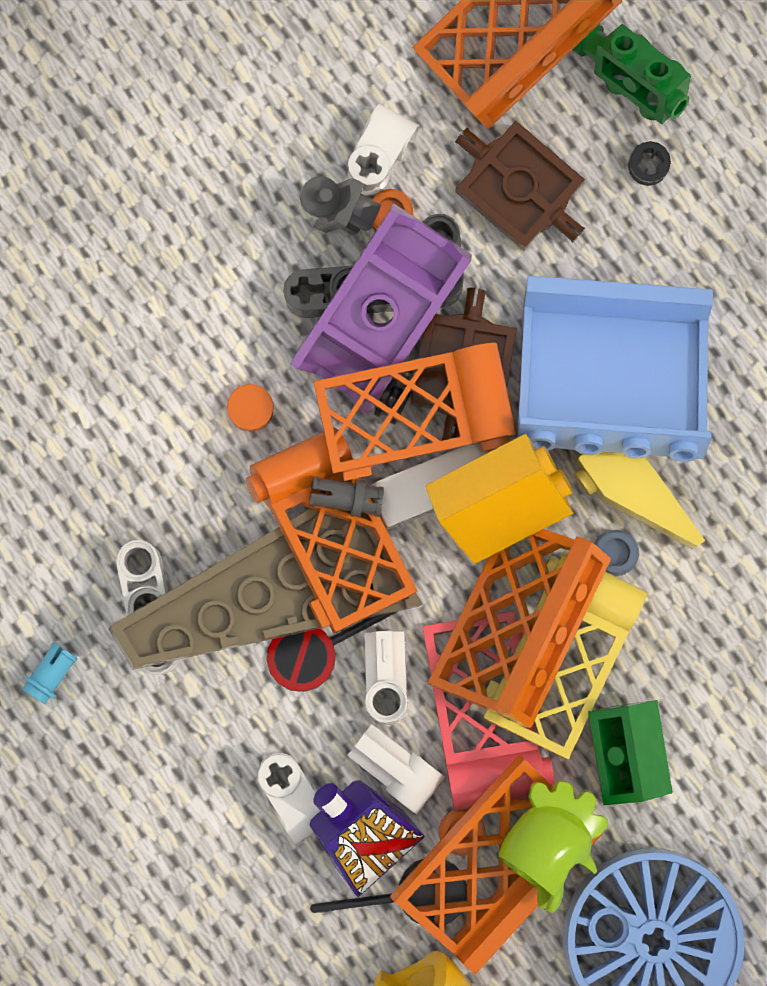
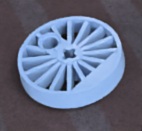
[563,848,745,986]

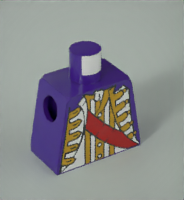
[309,780,425,897]

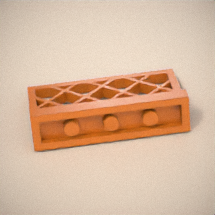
[412,0,623,129]
[428,529,611,729]
[390,755,603,975]

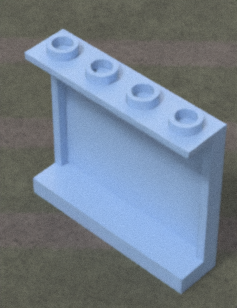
[517,276,713,462]

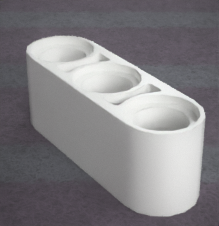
[369,444,493,530]
[117,540,180,675]

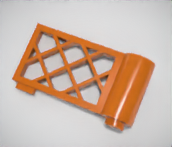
[313,343,517,481]
[246,427,418,634]

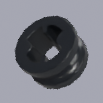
[628,141,671,186]
[374,378,412,425]

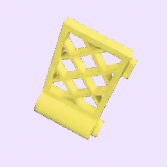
[480,551,648,760]

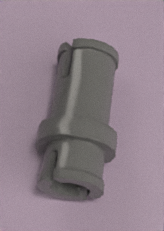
[309,476,384,518]

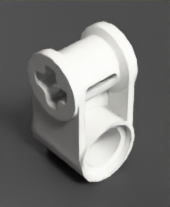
[348,104,420,197]
[258,753,320,845]

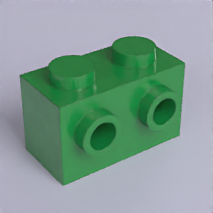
[588,700,673,806]

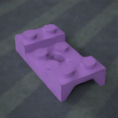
[290,203,472,414]

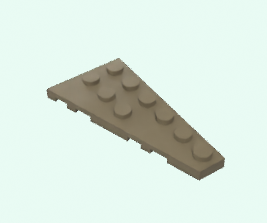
[109,508,423,670]

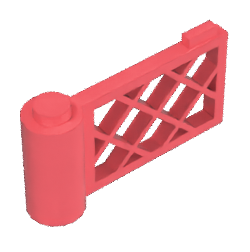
[423,611,555,811]

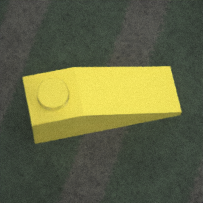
[574,452,705,549]

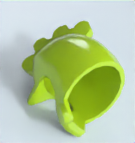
[497,781,608,914]

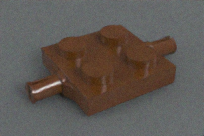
[455,120,585,251]
[411,288,517,441]

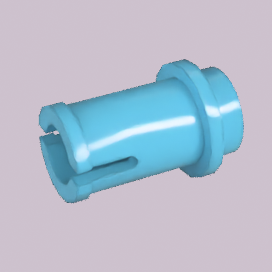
[22,642,78,704]

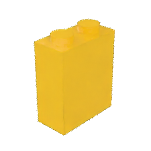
[425,433,573,564]

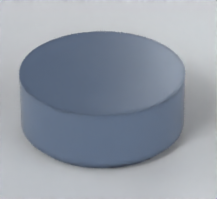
[594,530,639,576]

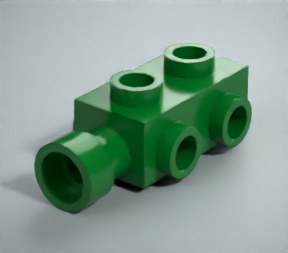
[572,24,691,124]

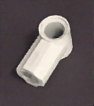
[364,631,408,725]
[347,724,446,815]

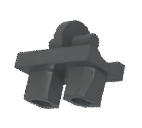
[300,176,381,235]

